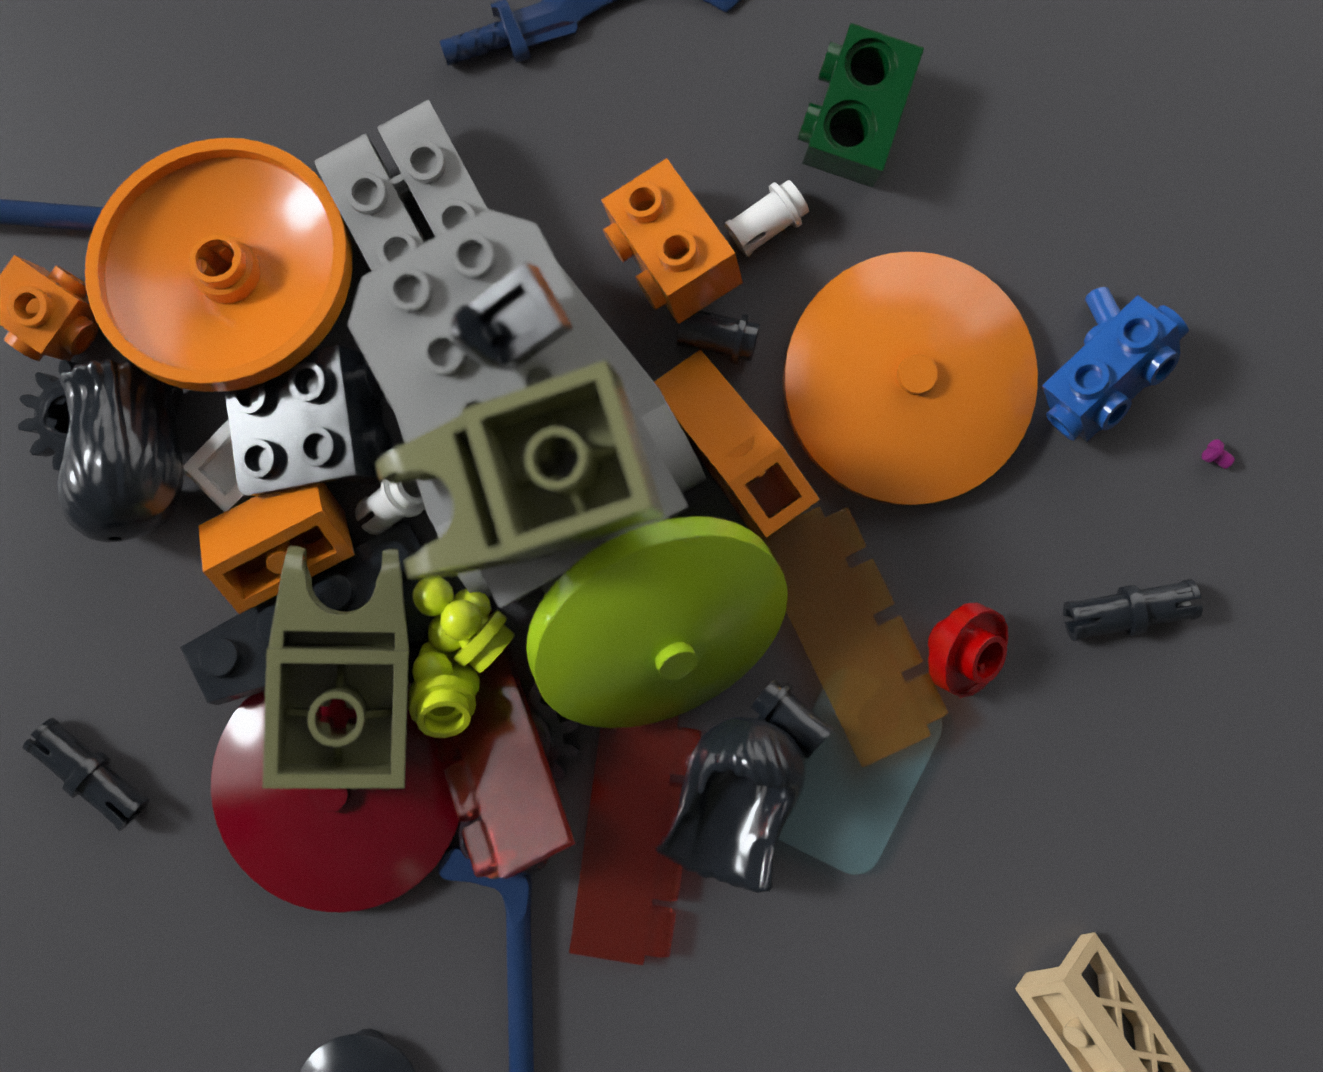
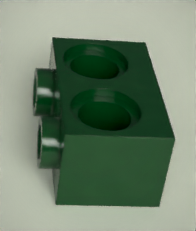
[797,23,924,188]

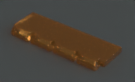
[762,506,949,768]

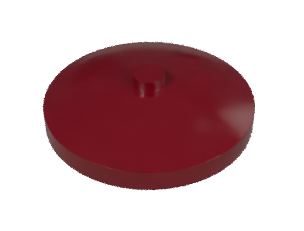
[211,677,468,913]

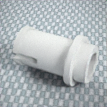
[724,180,809,257]
[355,480,425,535]

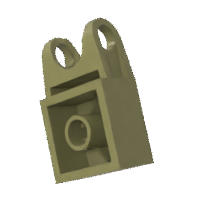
[376,360,665,579]
[262,546,409,788]

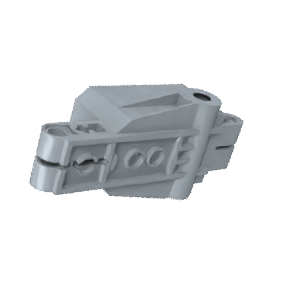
[314,99,707,608]

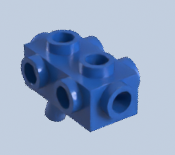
[1042,287,1189,442]

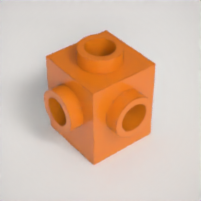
[0,255,98,362]

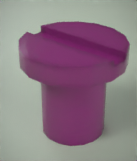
[1201,439,1234,469]

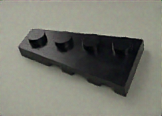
[180,520,436,706]

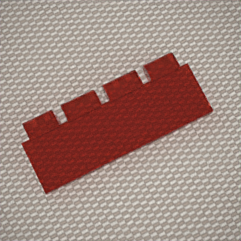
[412,609,575,879]
[569,715,702,966]

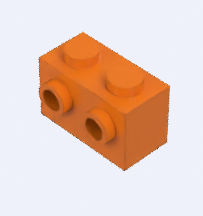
[601,158,743,324]
[198,483,355,614]

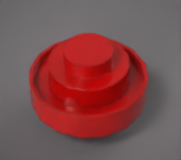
[928,602,1008,698]

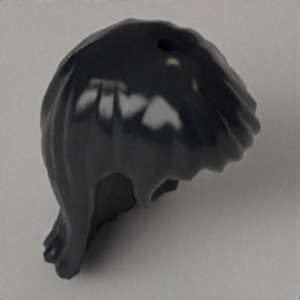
[58,359,184,542]
[655,717,806,893]

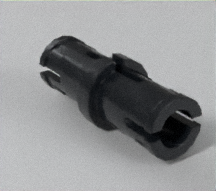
[1063,579,1203,641]
[22,718,150,831]

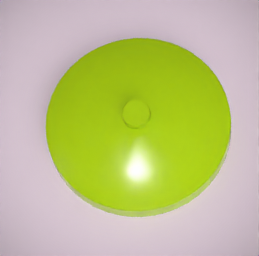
[526,517,788,728]

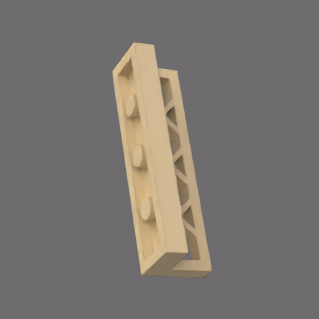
[1015,932,1191,1072]

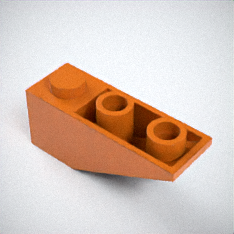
[654,349,820,539]

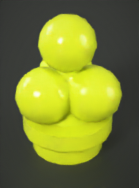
[413,577,515,673]
[408,641,480,738]

